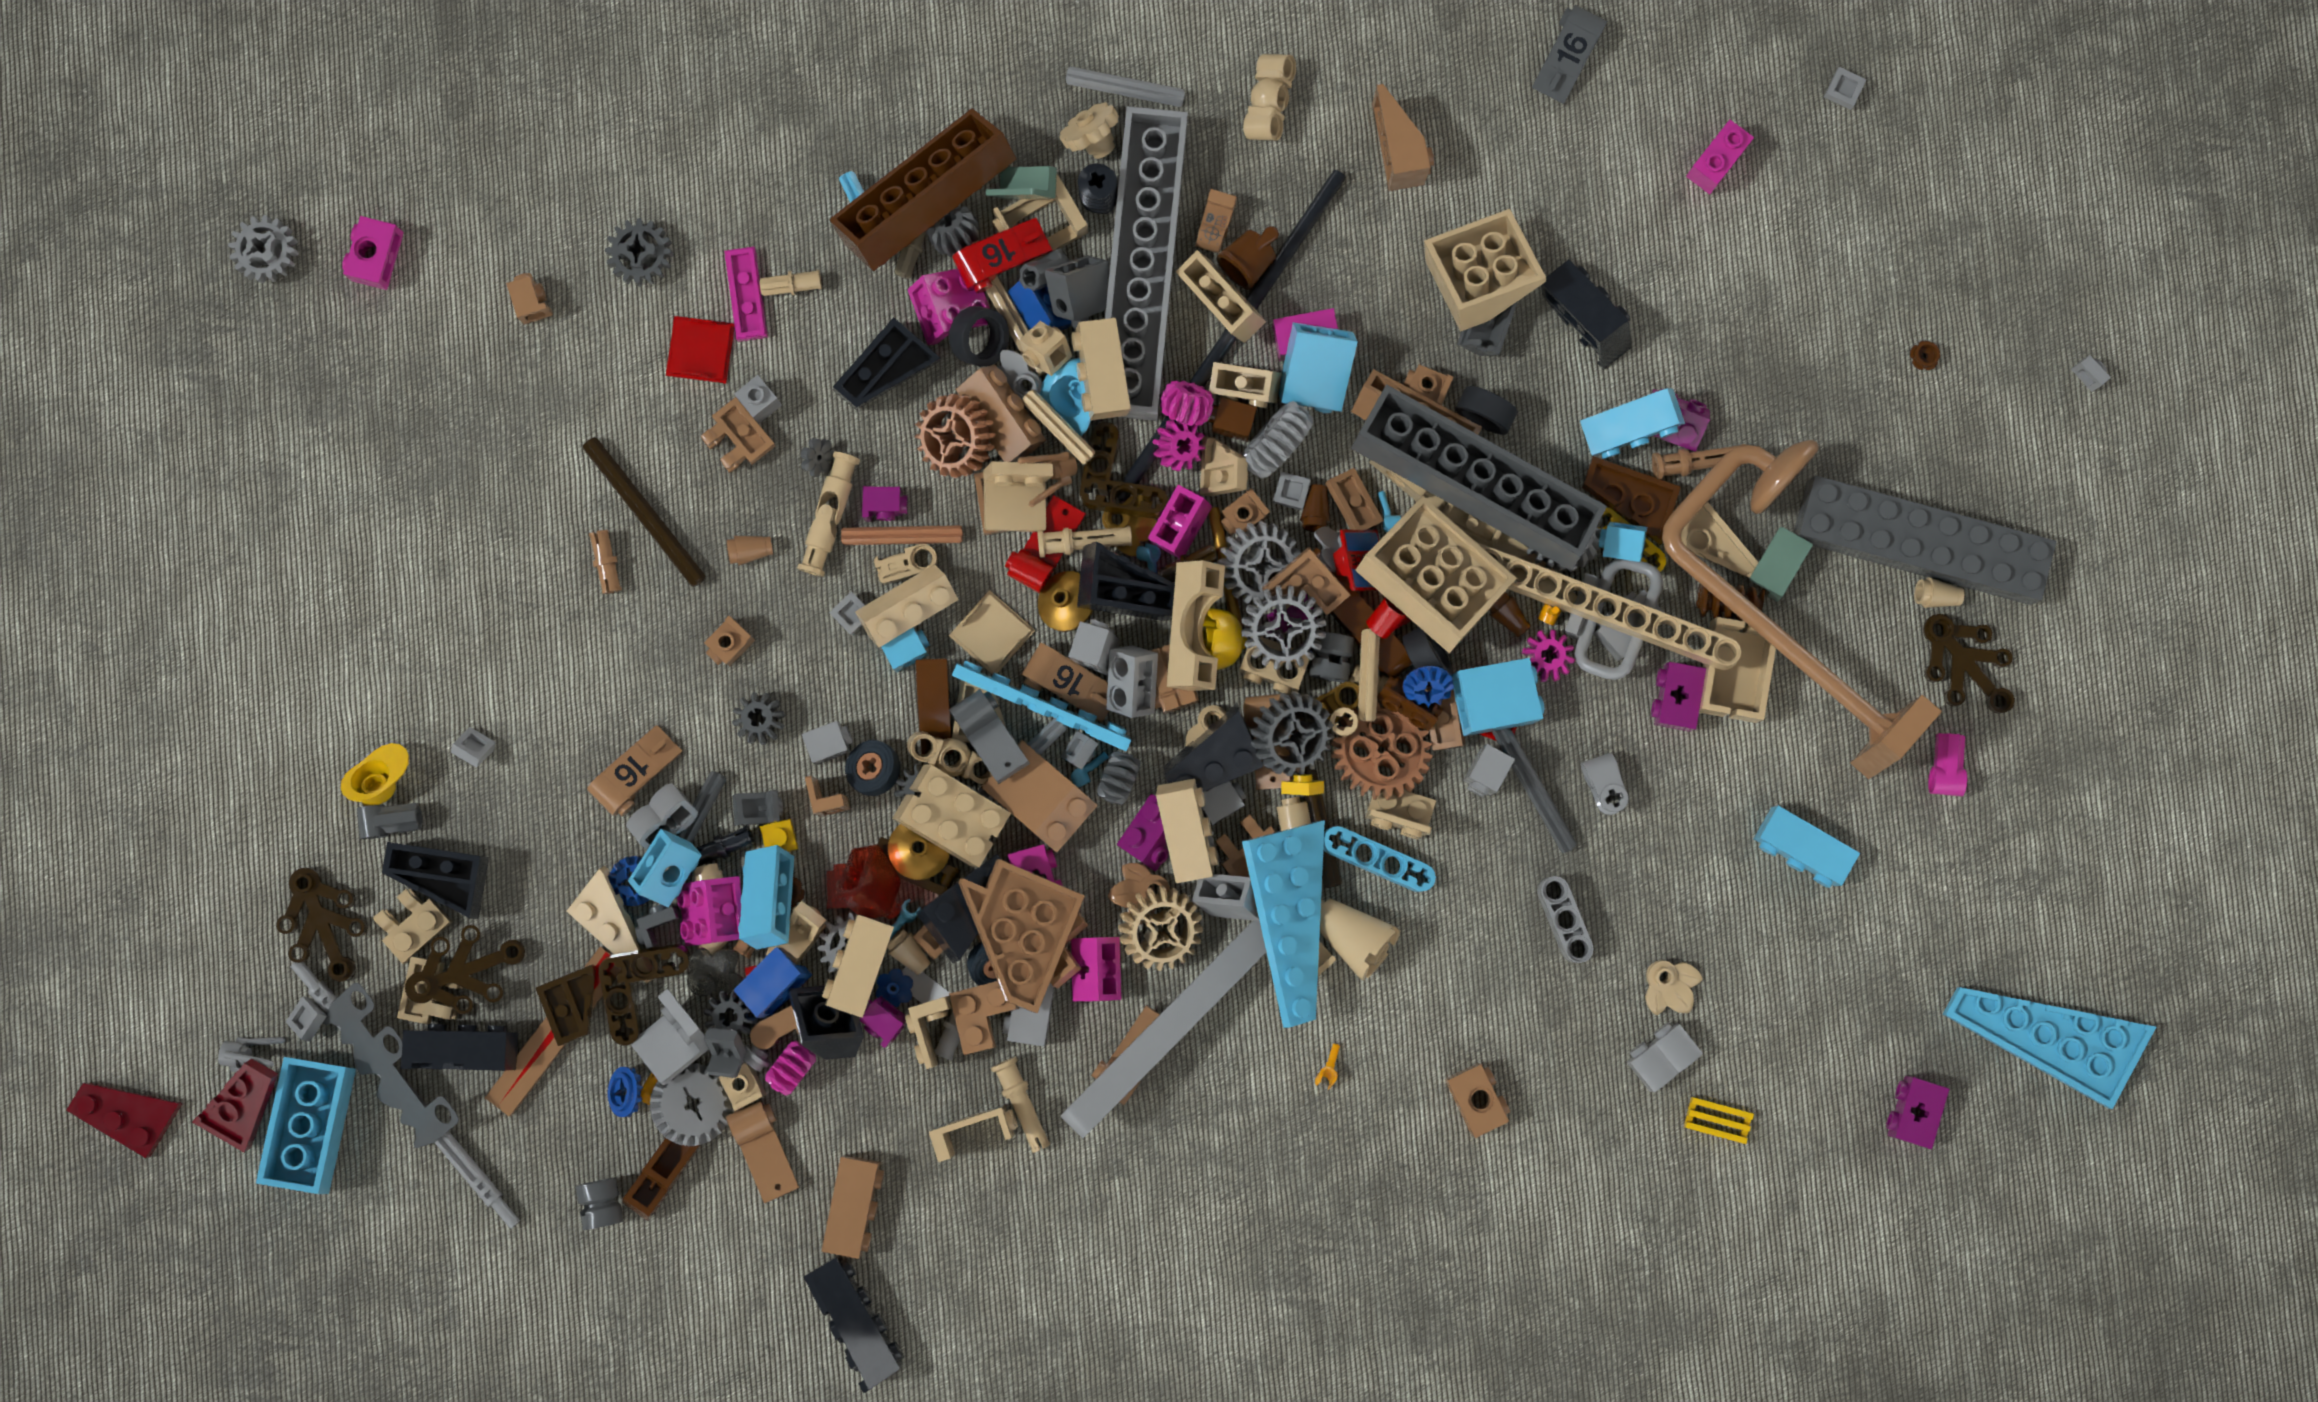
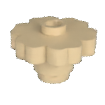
[1060,102,1119,159]

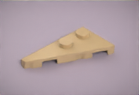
[1681,502,1759,578]
[566,866,653,984]

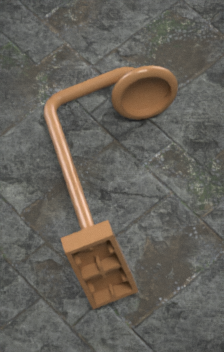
[1662,440,1942,779]

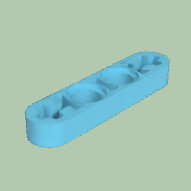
[1323,826,1436,892]

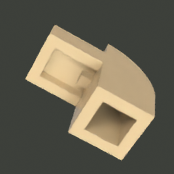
[766,901,826,965]

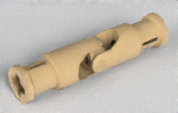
[797,452,860,577]

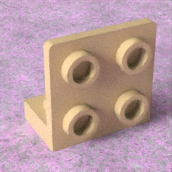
[983,461,1053,532]
[1365,790,1436,840]
[905,995,952,1069]

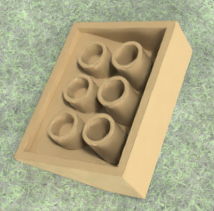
[1355,496,1517,654]

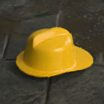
[340,743,409,806]

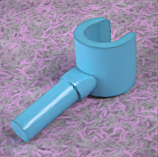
[1378,491,1401,533]
[1136,543,1161,574]
[1071,752,1109,788]
[889,899,921,941]

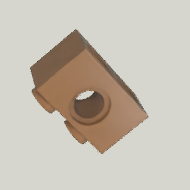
[1444,1063,1510,1138]

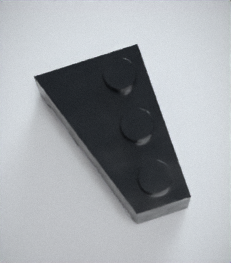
[1541,259,1631,370]
[833,317,941,410]
[1077,541,1175,621]
[1164,703,1263,792]
[382,842,489,919]
[916,854,1001,963]
[401,1024,518,1071]

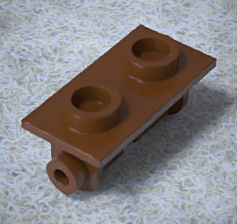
[1377,676,1443,731]

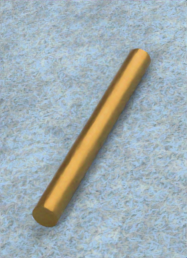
[1208,507,1243,628]

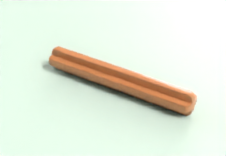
[841,525,963,545]

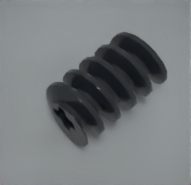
[1078,163,1118,214]

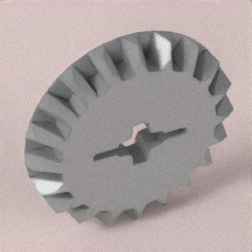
[650,1063,733,1146]

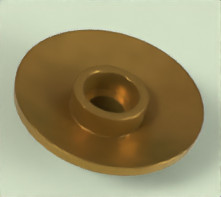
[1038,571,1093,632]
[888,824,950,880]

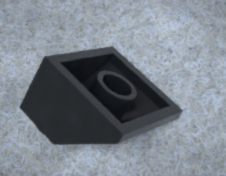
[788,986,864,1060]

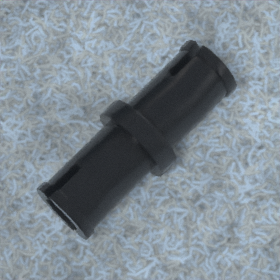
[696,825,755,867]

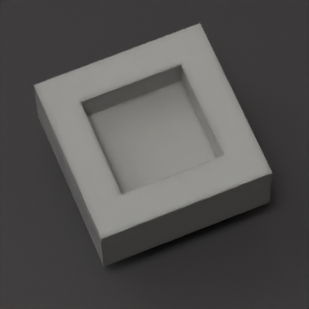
[1824,67,1867,110]
[2071,355,2111,392]
[1273,472,1311,511]
[829,591,865,636]
[450,727,496,768]
[1060,731,1098,770]
[286,996,327,1041]

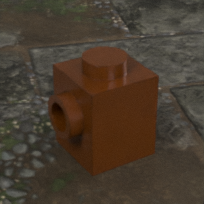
[1208,397,1257,442]

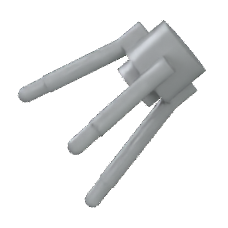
[218,1037,286,1088]

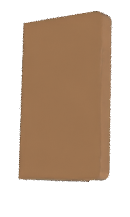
[805,776,851,817]

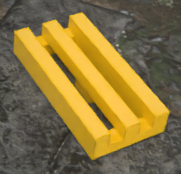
[1684,1097,1754,1144]

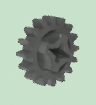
[605,218,674,287]

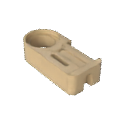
[874,544,938,585]

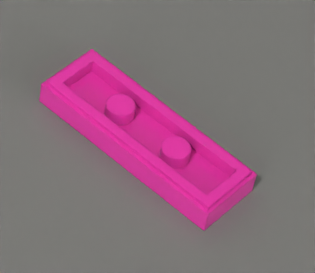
[724,246,768,342]

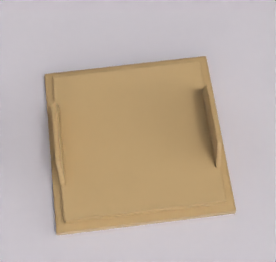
[949,590,1036,675]

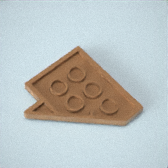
[959,859,1085,1013]

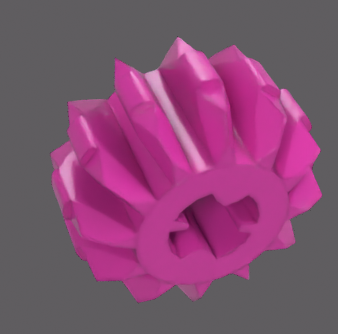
[1160,380,1214,426]
[1152,420,1206,471]
[1521,630,1575,682]
[765,1041,816,1096]

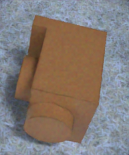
[506,273,553,325]
[1404,364,1453,405]
[1220,488,1270,536]
[704,616,755,666]

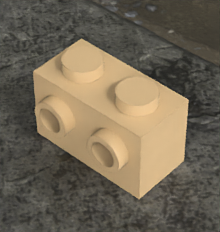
[1209,362,1282,408]

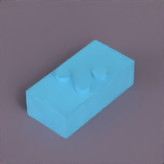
[256,1057,356,1194]

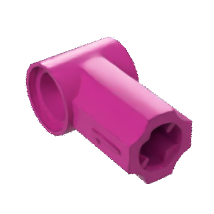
[1928,733,1967,797]

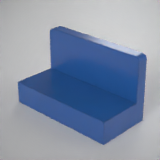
[1007,281,1072,331]
[734,947,812,1019]

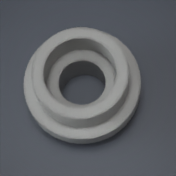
[744,1045,771,1072]

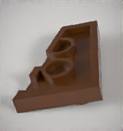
[1582,456,1681,545]

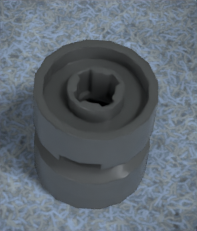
[1309,632,1355,682]
[575,1177,624,1230]

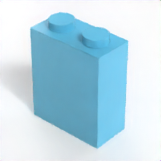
[1279,322,1358,413]
[1452,658,1545,737]

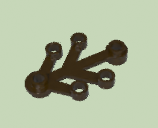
[1923,614,2015,714]
[276,868,368,982]
[405,925,525,1015]

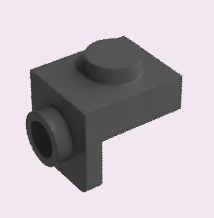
[732,790,783,826]
[635,904,681,949]
[704,1027,747,1078]

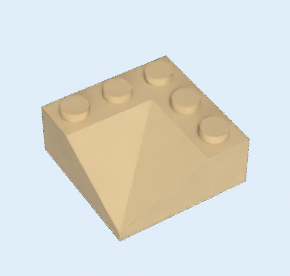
[1424,209,1546,332]

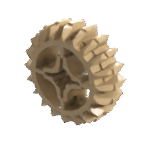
[1118,886,1203,971]

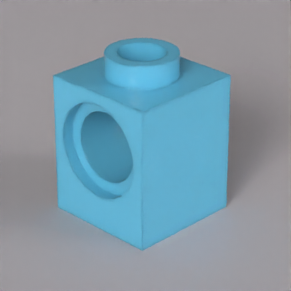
[1599,522,1647,562]
[881,627,930,673]

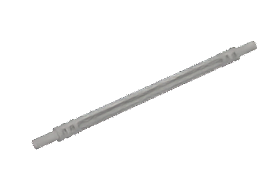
[290,962,520,1229]

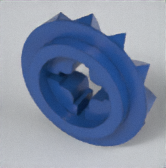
[1403,666,1454,708]
[608,856,650,906]
[608,1067,643,1117]

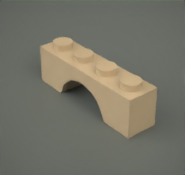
[1167,560,1225,691]

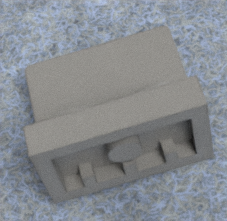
[630,989,709,1085]

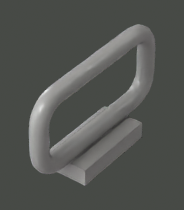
[1565,559,1663,680]

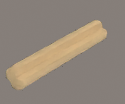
[1023,390,1095,464]
[1357,629,1380,722]

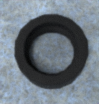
[949,306,1010,367]
[1455,386,1518,435]
[1403,627,1453,687]

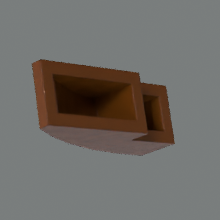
[916,658,953,755]
[623,1138,700,1221]

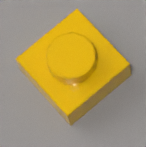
[1281,774,1324,796]
[760,819,799,852]

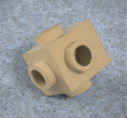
[1019,321,1073,376]

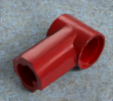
[1366,597,1411,639]

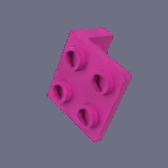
[907,269,990,346]
[677,876,741,946]

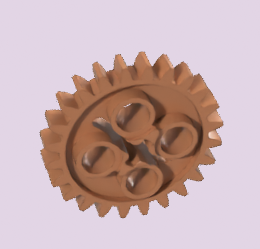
[1331,701,1433,801]

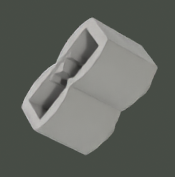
[626,783,698,850]
[1627,1022,1703,1093]

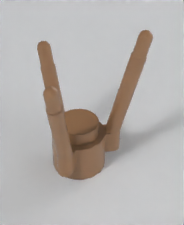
[1018,451,1078,507]

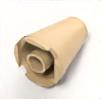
[1320,898,1401,981]

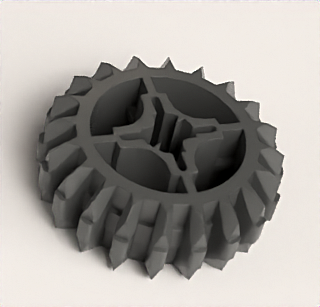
[1250,691,1334,776]

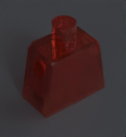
[835,844,901,919]

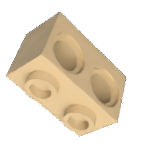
[1239,637,1309,695]

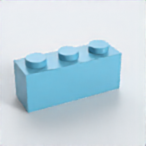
[1580,388,1685,459]
[1753,805,1860,888]
[738,845,794,950]

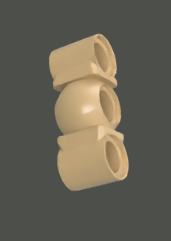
[1243,54,1296,141]
[907,731,992,784]

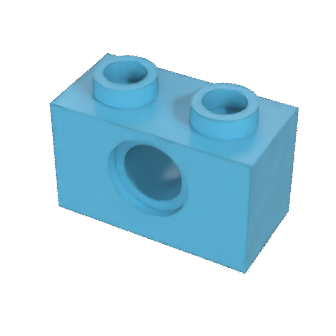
[628,829,702,908]

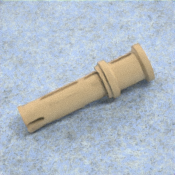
[1037,526,1132,558]
[990,1056,1051,1153]

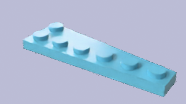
[952,660,1131,751]

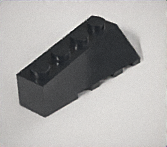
[803,1255,904,1394]

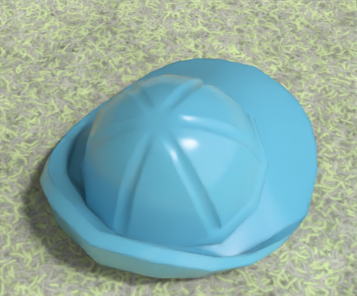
[1040,358,1091,436]

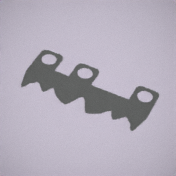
[322,982,459,1148]

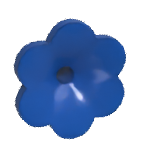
[876,968,913,1008]

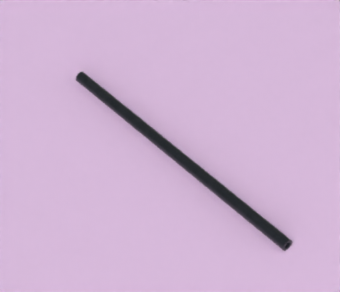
[1116,169,1346,502]

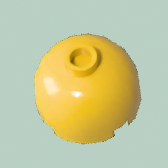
[1203,608,1247,670]

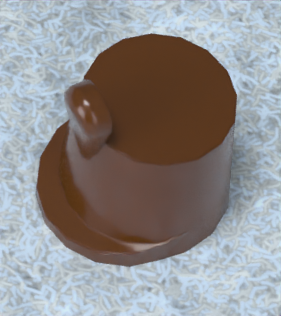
[1216,226,1279,290]

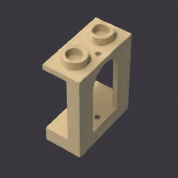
[992,173,1088,265]

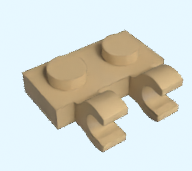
[373,888,452,964]
[397,956,463,1024]

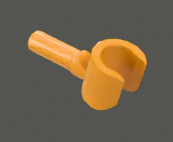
[1538,603,1562,626]
[1315,1044,1340,1090]

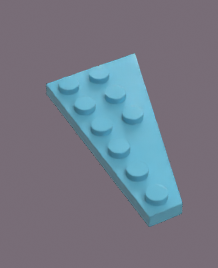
[1242,820,1325,1028]
[1942,987,2156,1109]

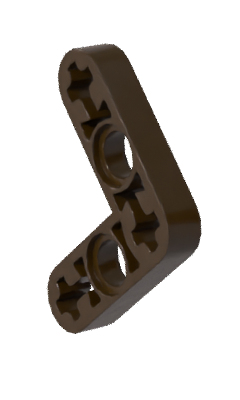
[1080,422,1168,518]
[599,944,691,1046]

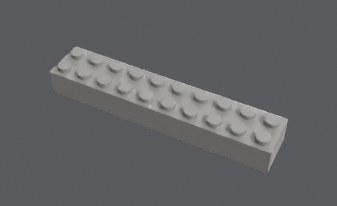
[1105,106,1188,421]

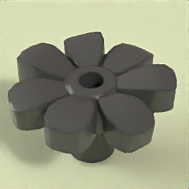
[801,438,834,477]

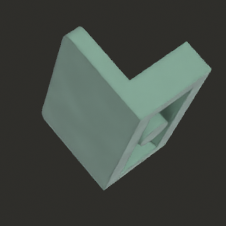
[986,166,1057,199]
[1750,527,1813,602]

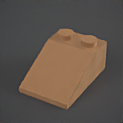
[1372,84,1434,191]
[981,740,1098,853]

